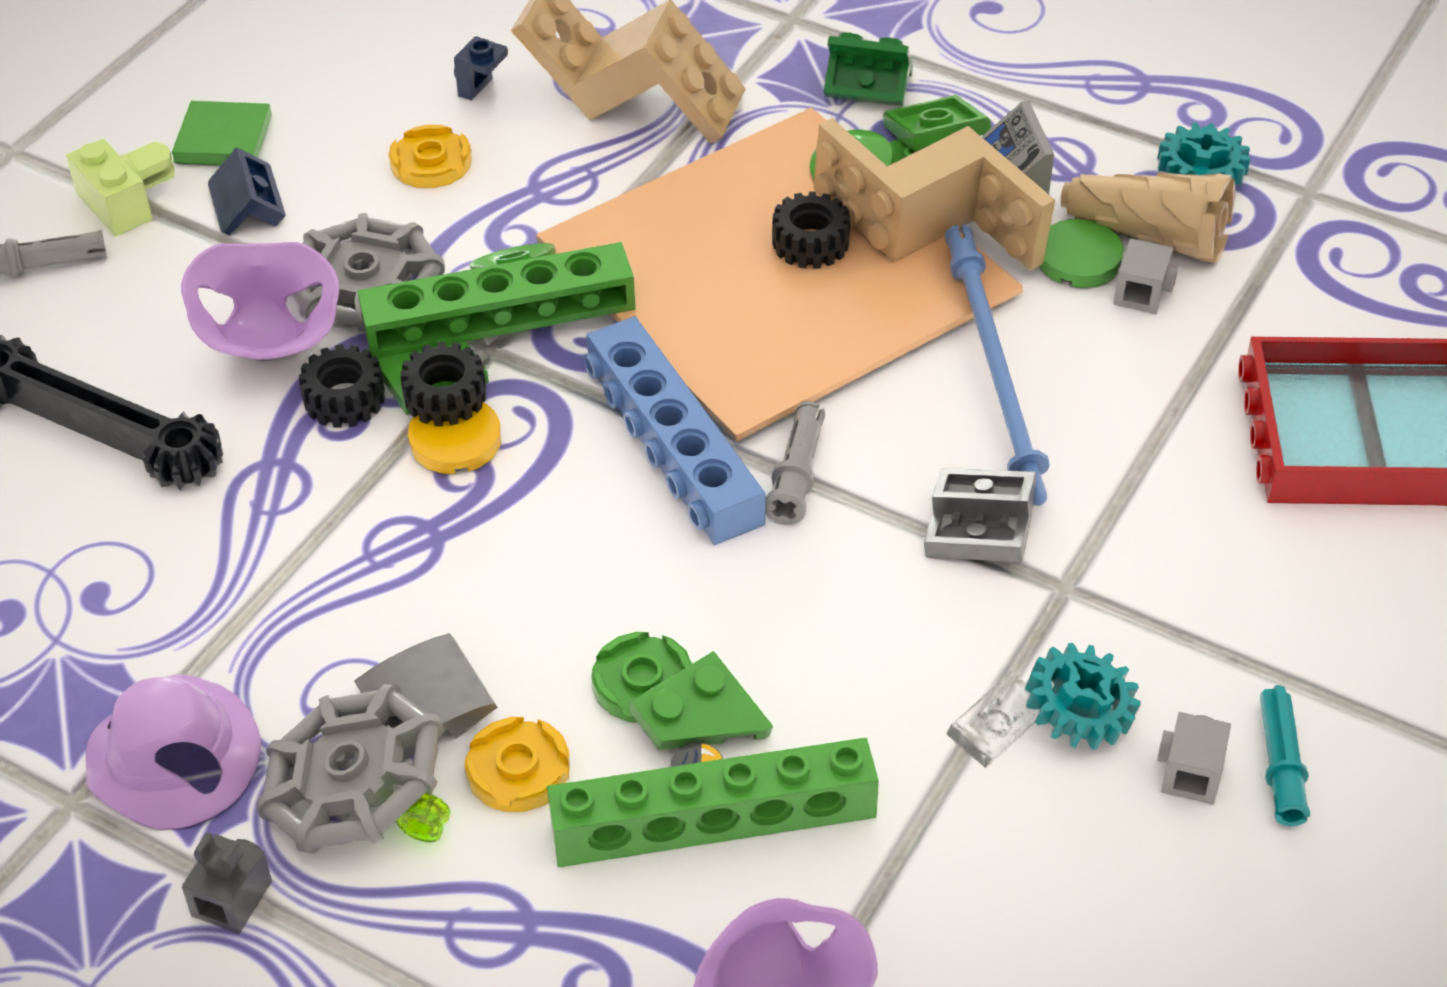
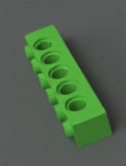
[357,242,636,358]
[547,737,879,868]

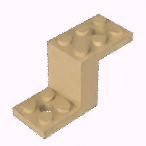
[510,0,746,144]
[813,118,1055,271]

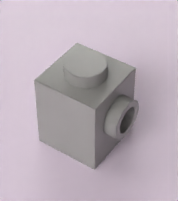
[1113,238,1178,314]
[1157,711,1232,805]

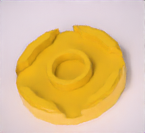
[388,124,472,188]
[408,402,501,474]
[464,717,570,812]

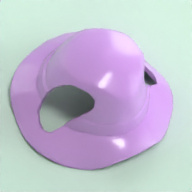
[181,242,339,361]
[85,675,261,830]
[693,898,878,987]

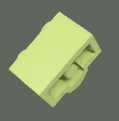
[65,138,175,237]

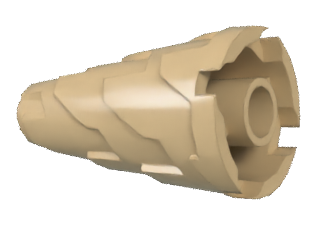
[1060,173,1235,263]

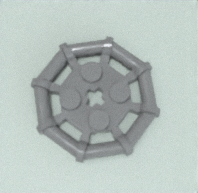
[292,212,445,332]
[256,684,444,854]

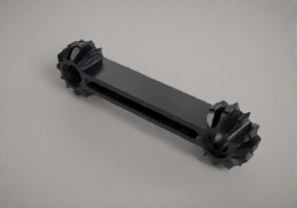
[0,334,224,491]

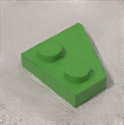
[628,651,773,750]

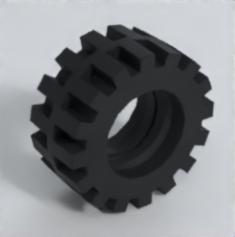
[772,191,850,269]
[401,342,486,426]
[299,345,385,428]

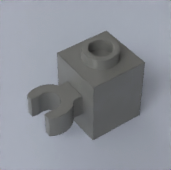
[181,832,272,934]

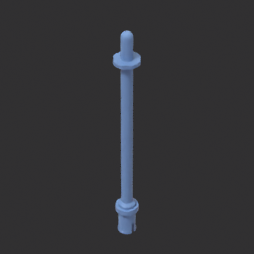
[944,224,1050,506]

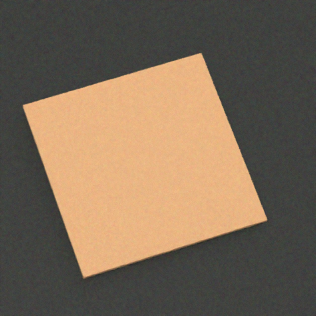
[536,107,1023,442]

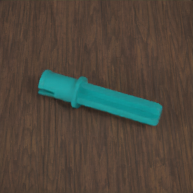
[1260,685,1311,826]

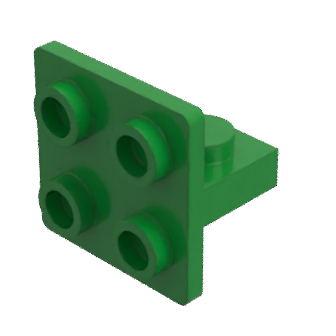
[823,32,913,106]

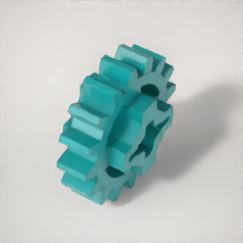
[1157,122,1251,185]
[1025,642,1141,750]

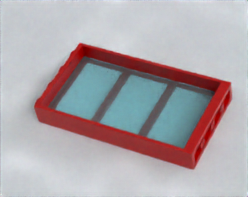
[1238,336,1447,506]

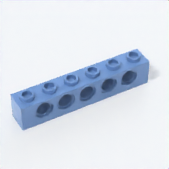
[583,316,766,546]

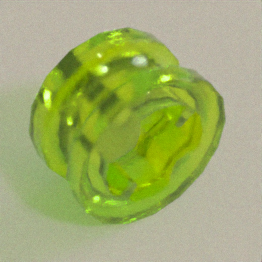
[396,793,451,842]

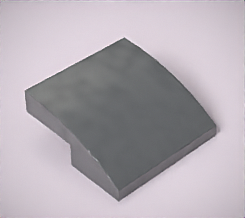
[924,468,1036,563]
[354,633,498,761]

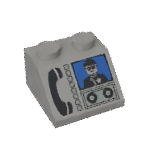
[982,101,1054,194]

